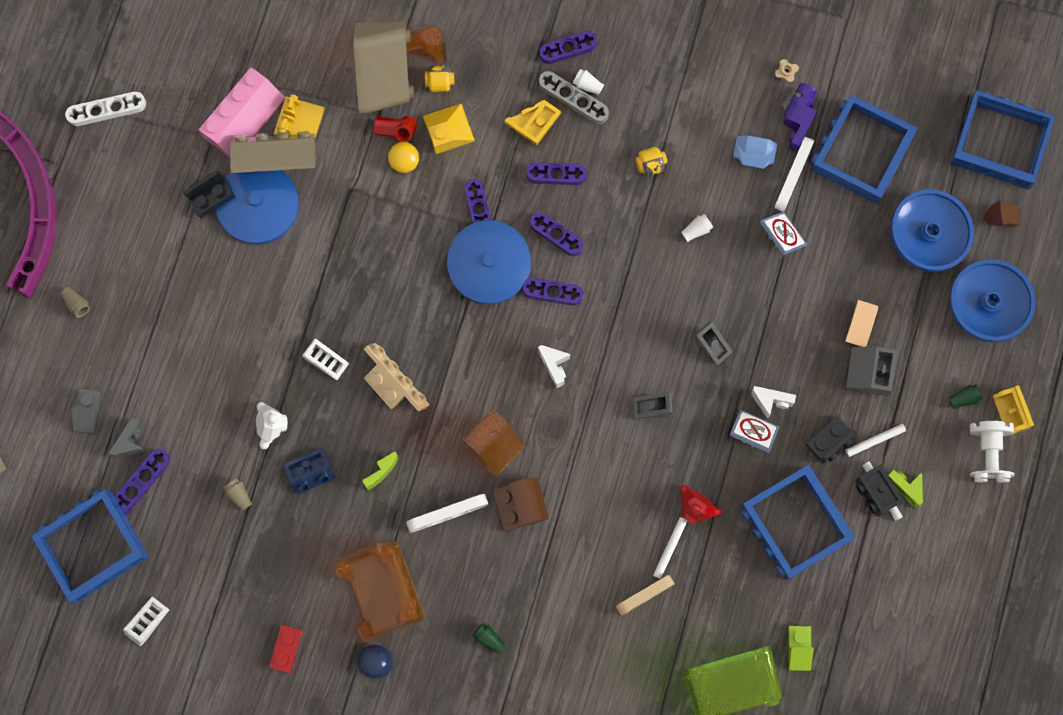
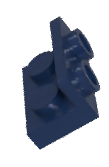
[283,448,335,494]

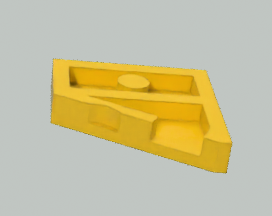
[505,100,561,146]

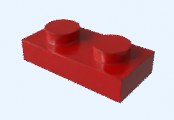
[269,625,303,673]

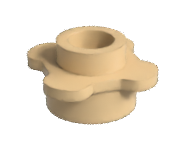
[775,59,799,82]

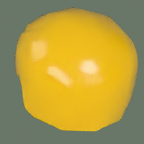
[388,142,419,173]

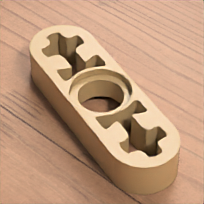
[615,575,675,616]

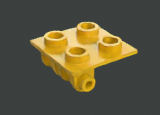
[273,94,325,137]

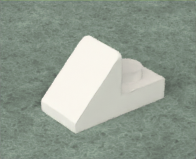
[538,345,570,388]
[751,386,796,418]

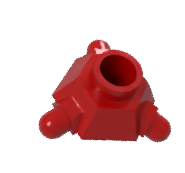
[680,485,722,524]

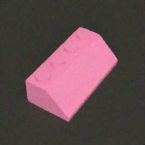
[199,67,285,157]

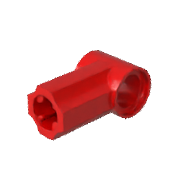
[374,116,418,142]

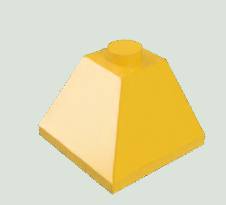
[423,104,475,154]

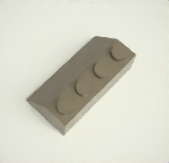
[230,131,317,173]

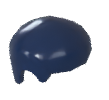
[357,645,393,679]

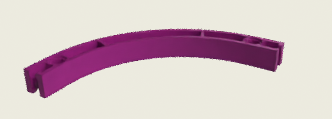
[0,112,56,298]

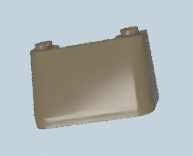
[354,22,414,113]

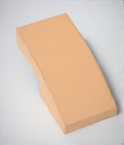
[845,300,878,347]

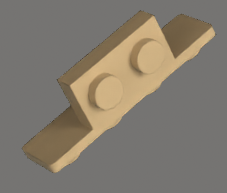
[364,343,429,411]

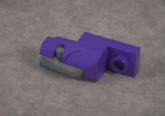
[782,83,817,152]

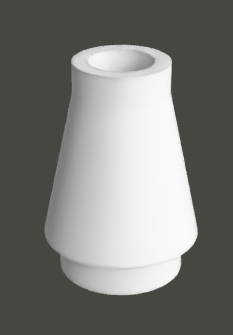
[573,69,604,95]
[681,214,713,242]

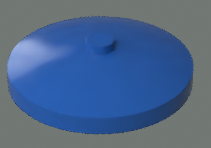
[216,170,299,245]
[890,189,974,272]
[447,220,531,304]
[949,259,1036,343]

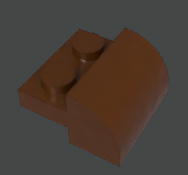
[493,478,549,532]

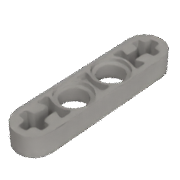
[539,71,609,124]

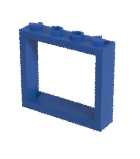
[950,90,1055,189]
[811,95,918,204]
[741,465,855,580]
[32,489,149,603]

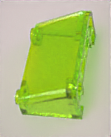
[683,646,783,715]

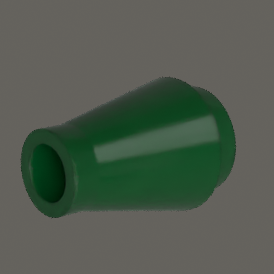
[948,384,982,409]
[472,622,505,654]

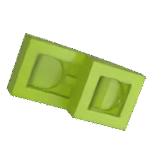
[362,452,399,491]

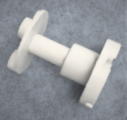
[970,421,1015,483]

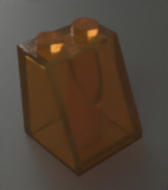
[463,409,525,477]

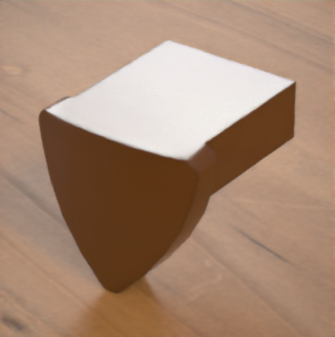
[984,201,1020,227]

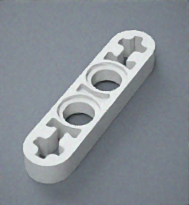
[66,92,146,126]
[774,137,814,212]
[406,494,489,533]

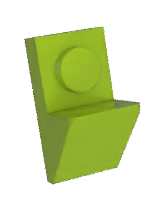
[888,470,923,509]
[788,626,814,671]

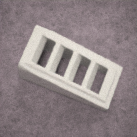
[301,339,349,381]
[123,597,169,646]

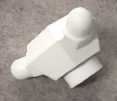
[256,402,287,450]

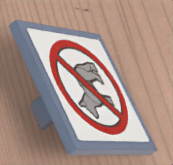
[760,212,807,256]
[730,409,779,453]

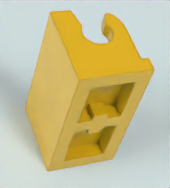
[992,385,1034,434]

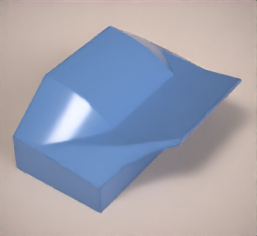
[733,136,777,169]

